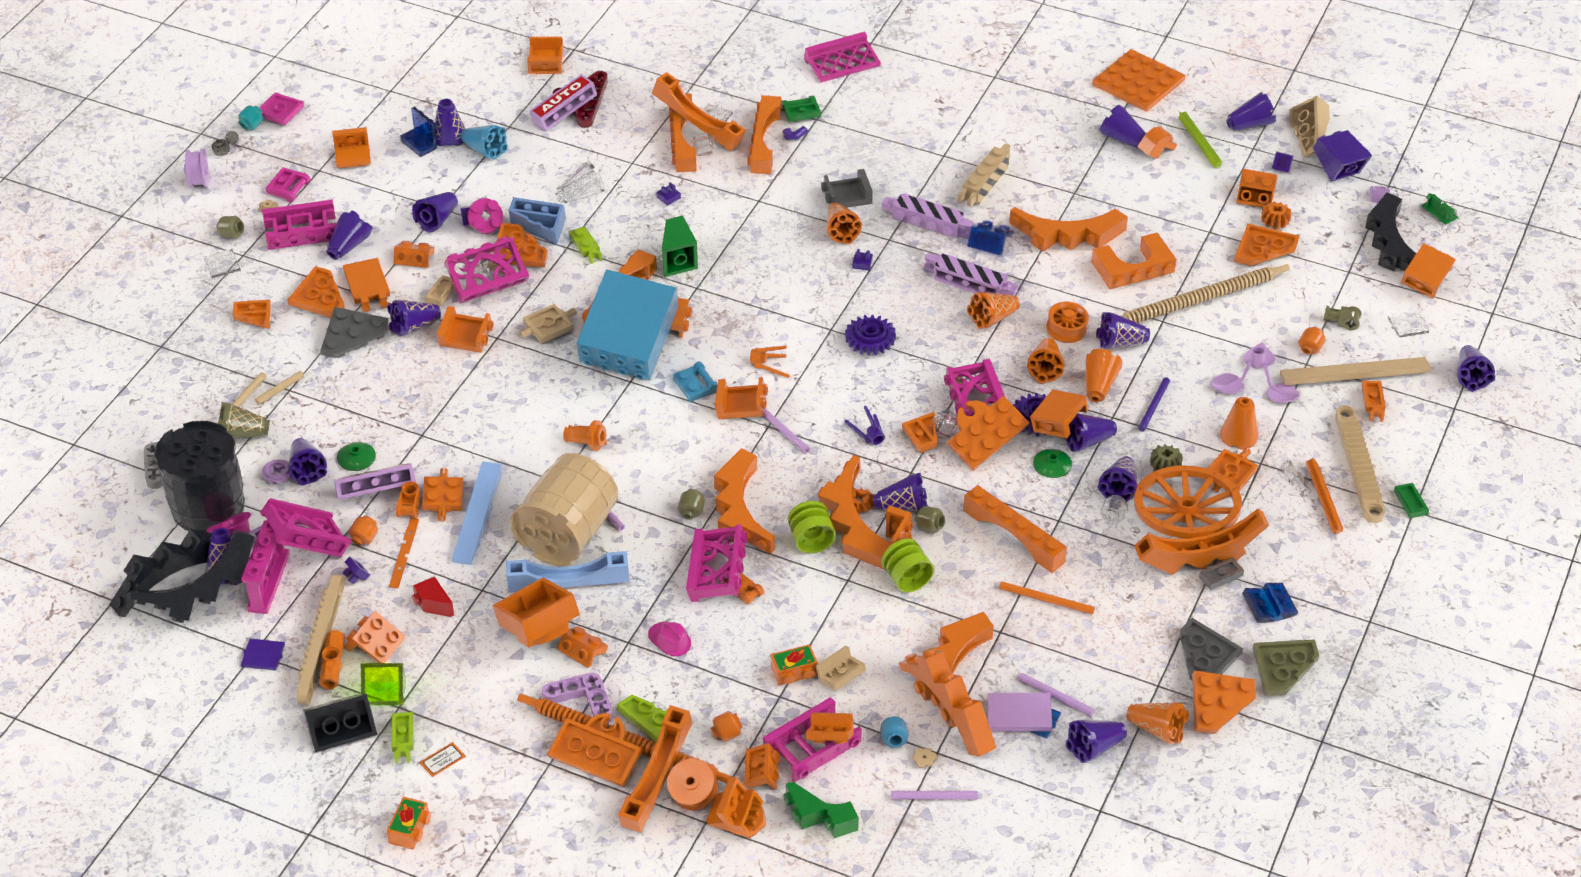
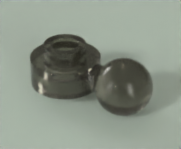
[212,131,239,156]

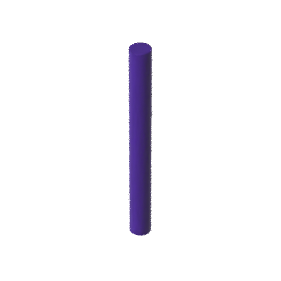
[1138,377,1170,432]

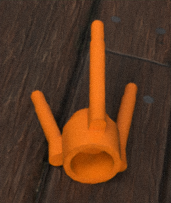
[750,345,790,378]

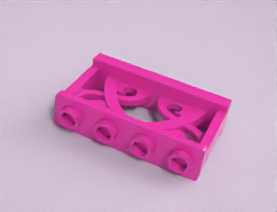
[444,237,529,303]
[944,358,1005,416]
[260,498,351,557]
[241,520,290,614]
[686,524,748,602]

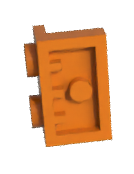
[744,743,780,790]

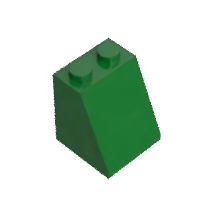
[662,215,698,277]

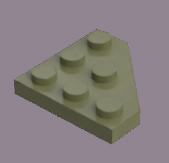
[1253,639,1319,696]

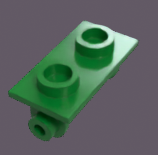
[1421,193,1459,225]

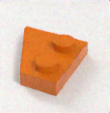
[233,299,271,329]
[902,412,937,453]

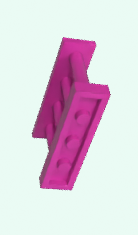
[763,697,862,783]

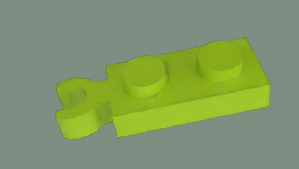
[569,226,602,264]
[391,712,414,764]

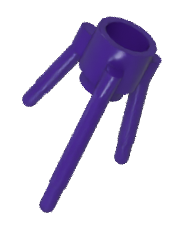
[844,405,885,445]

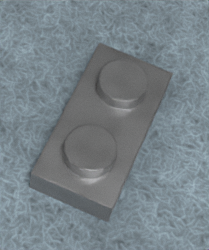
[1199,557,1245,590]

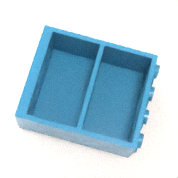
[576,269,679,380]

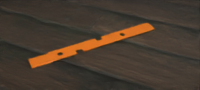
[389,518,419,588]

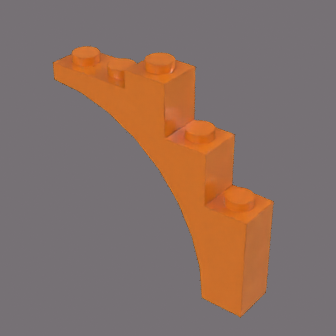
[1009,207,1128,252]
[714,448,775,554]
[818,455,891,570]
[1134,509,1269,575]
[914,612,994,728]
[899,648,997,757]

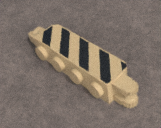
[957,144,1011,207]

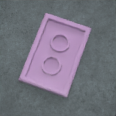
[987,693,1052,732]

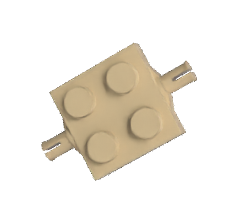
[519,304,577,344]

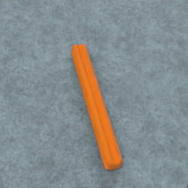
[1306,458,1343,534]

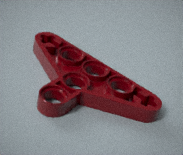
[553,71,608,128]

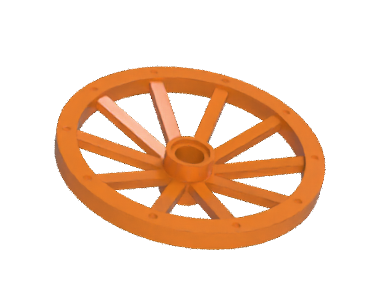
[1134,465,1242,539]

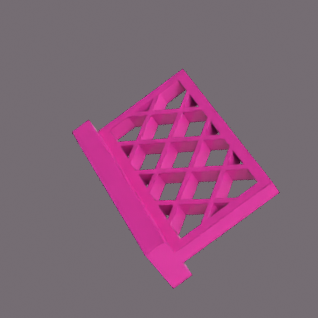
[804,31,881,83]

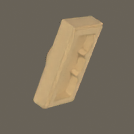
[424,275,455,307]

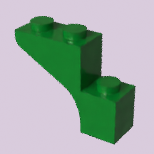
[783,782,859,838]

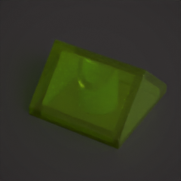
[361,663,406,705]

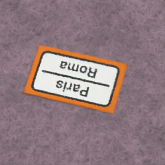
[419,742,466,777]

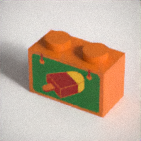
[770,644,818,686]
[387,797,431,850]

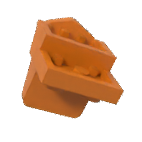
[706,777,766,838]

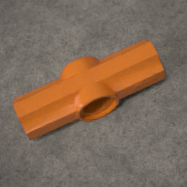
[319,630,345,690]

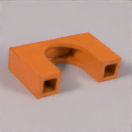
[1091,232,1176,289]

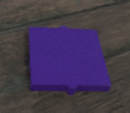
[241,638,285,671]

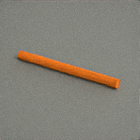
[999,581,1095,615]

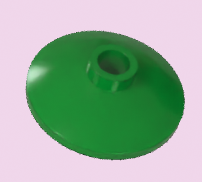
[337,442,376,471]
[1033,449,1072,478]

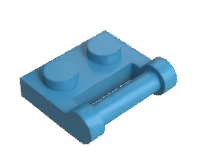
[673,361,718,402]

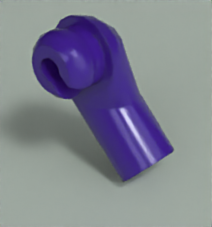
[782,126,808,140]

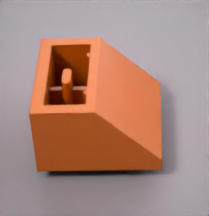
[1236,168,1278,208]

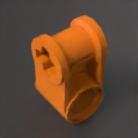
[396,481,421,519]

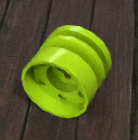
[787,501,836,554]
[881,538,935,593]

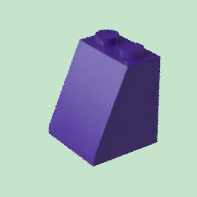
[1312,130,1372,182]

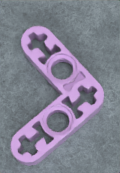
[542,673,613,723]

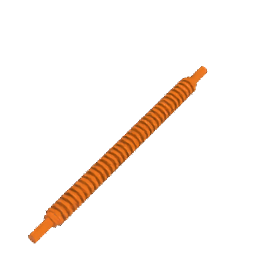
[517,693,732,784]

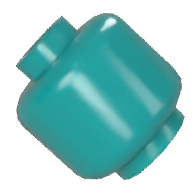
[238,105,263,131]

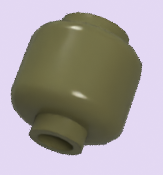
[216,216,244,239]
[677,489,705,519]
[915,506,945,533]

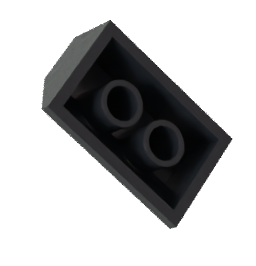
[303,692,378,752]

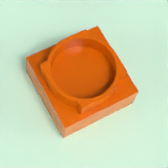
[492,577,580,648]

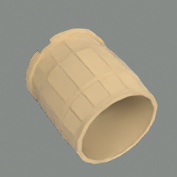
[510,453,619,566]

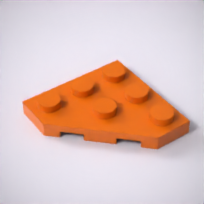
[492,223,548,267]
[1234,223,1300,266]
[287,266,345,318]
[1192,671,1256,734]

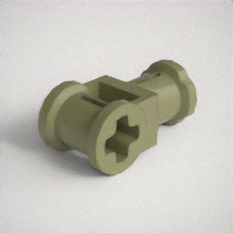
[1323,305,1362,331]

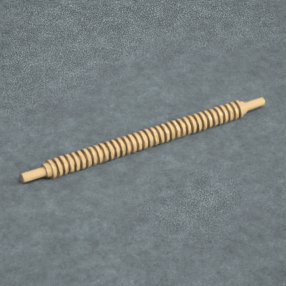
[1121,264,1290,323]

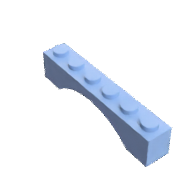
[506,551,629,592]

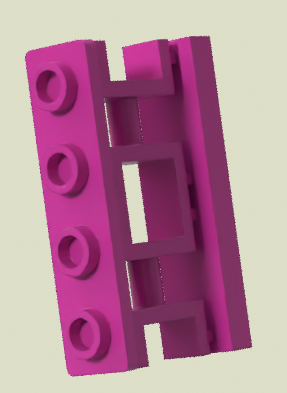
[262,199,337,250]

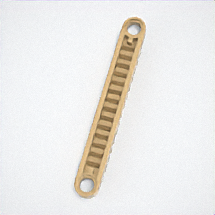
[1335,405,1385,523]
[297,574,345,705]

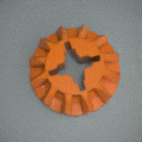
[853,487,874,513]

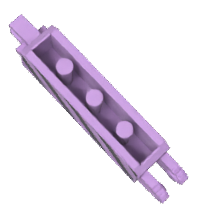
[882,193,974,238]
[924,253,1018,296]

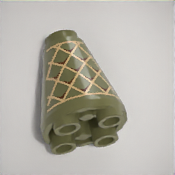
[218,402,270,439]

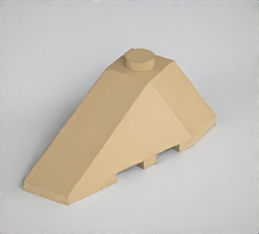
[1289,96,1330,158]

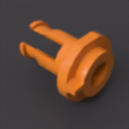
[563,420,607,451]

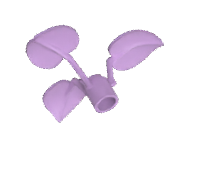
[1210,342,1300,403]

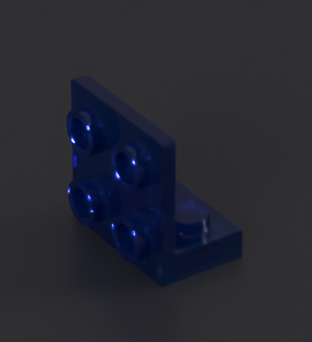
[400,106,437,157]
[967,220,1014,256]

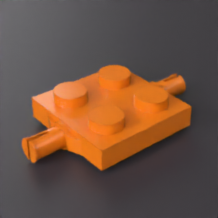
[1207,448,1258,493]
[422,468,463,522]

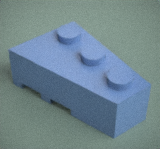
[508,197,566,245]

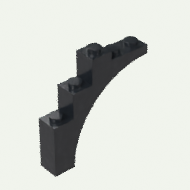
[1365,192,1417,272]
[109,529,212,617]
[130,530,255,623]

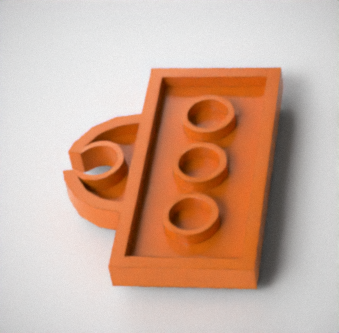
[947,396,1029,471]
[547,713,643,788]

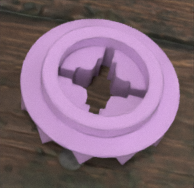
[262,459,291,485]

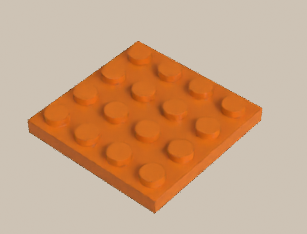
[1092,49,1185,112]

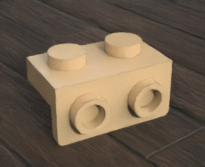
[816,645,866,691]

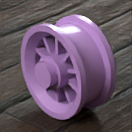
[184,149,209,188]

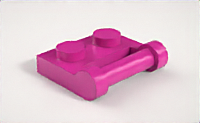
[265,167,311,202]

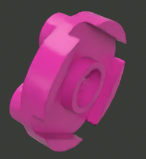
[467,198,503,234]

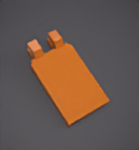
[343,257,390,312]

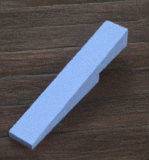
[452,461,502,565]

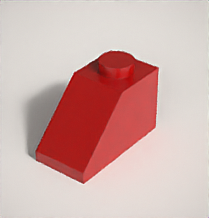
[412,576,454,617]

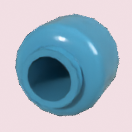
[880,716,909,748]

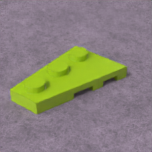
[616,694,668,742]

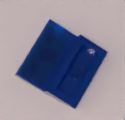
[1242,583,1298,623]

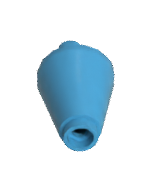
[461,125,508,159]

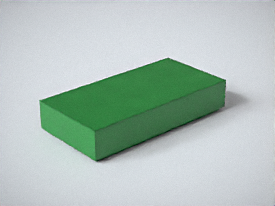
[1394,483,1429,518]

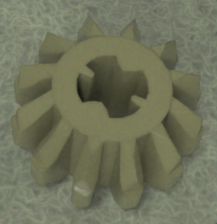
[1150,444,1183,471]

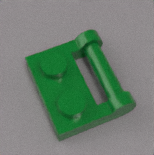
[782,95,821,122]

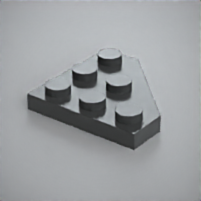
[320,307,389,358]
[1179,618,1243,681]

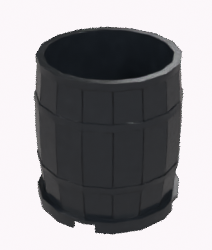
[154,421,245,532]

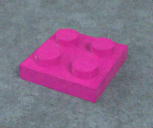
[259,92,304,126]

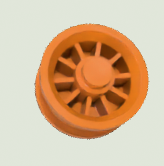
[1046,301,1089,343]
[667,759,718,811]

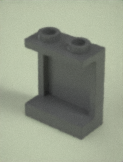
[821,169,873,208]

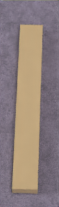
[1280,357,1431,385]

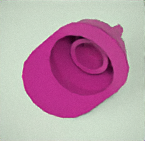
[207,512,251,536]
[648,621,691,656]

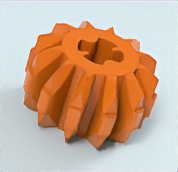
[1261,201,1291,230]

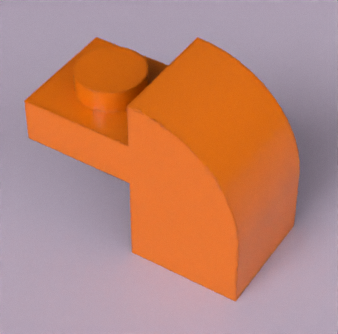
[1137,126,1178,159]

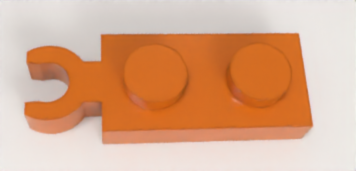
[1361,381,1386,422]

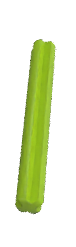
[1178,111,1222,168]

